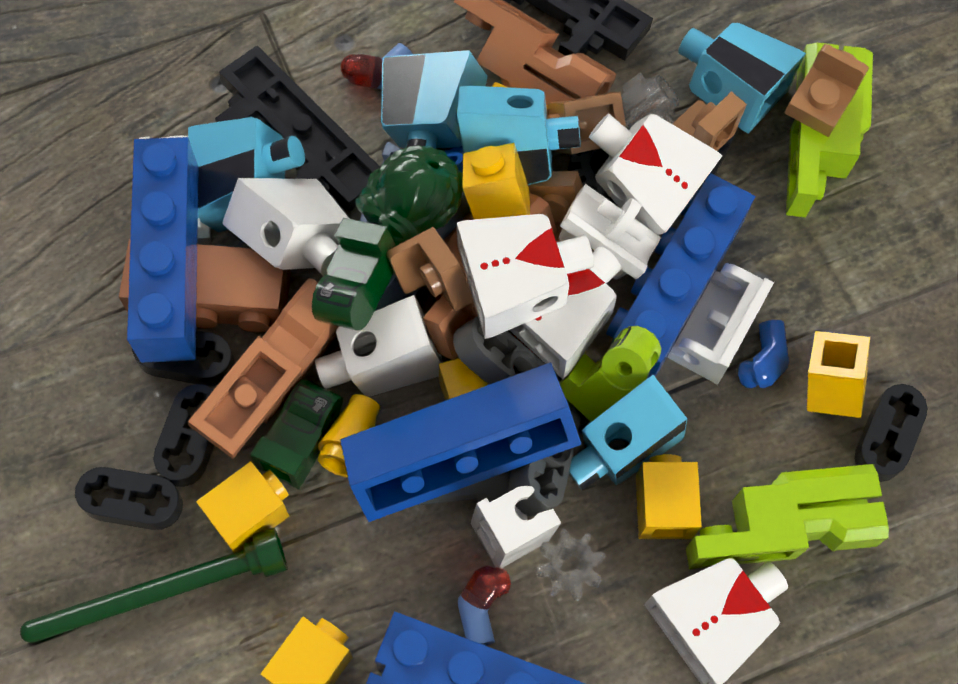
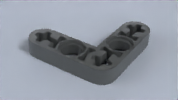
[453,316,581,516]

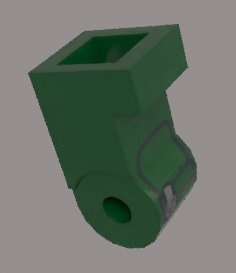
[312,218,396,331]
[251,379,343,490]

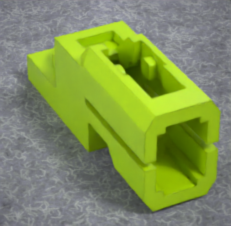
[786,42,873,218]
[686,464,889,569]

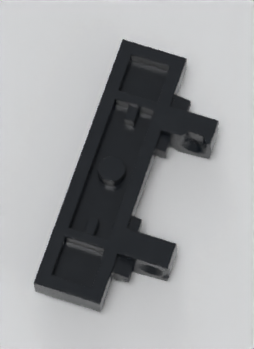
[503,0,653,61]
[215,45,380,212]

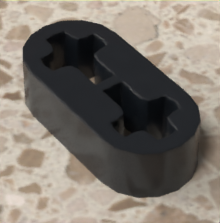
[132,330,235,386]
[153,384,214,487]
[854,384,928,482]
[75,467,183,530]

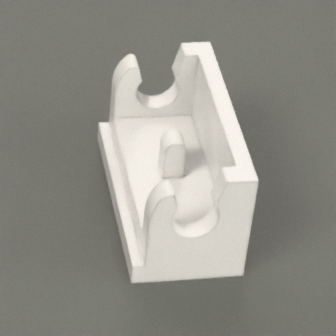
[667,263,774,385]
[471,486,561,571]

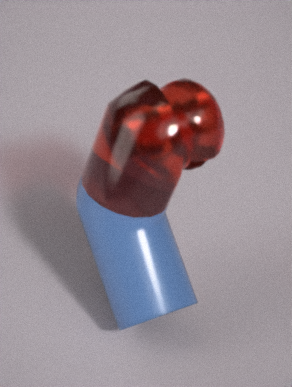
[340,43,412,89]
[458,565,511,646]

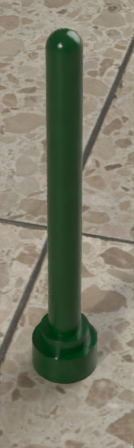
[20,528,288,643]

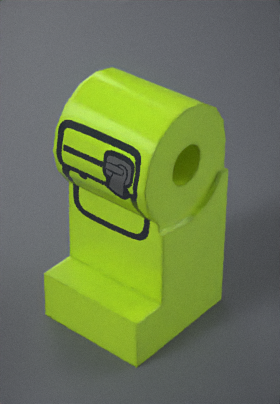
[559,326,661,422]

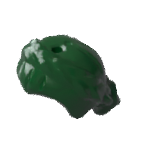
[356,145,463,246]

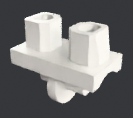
[559,184,661,280]

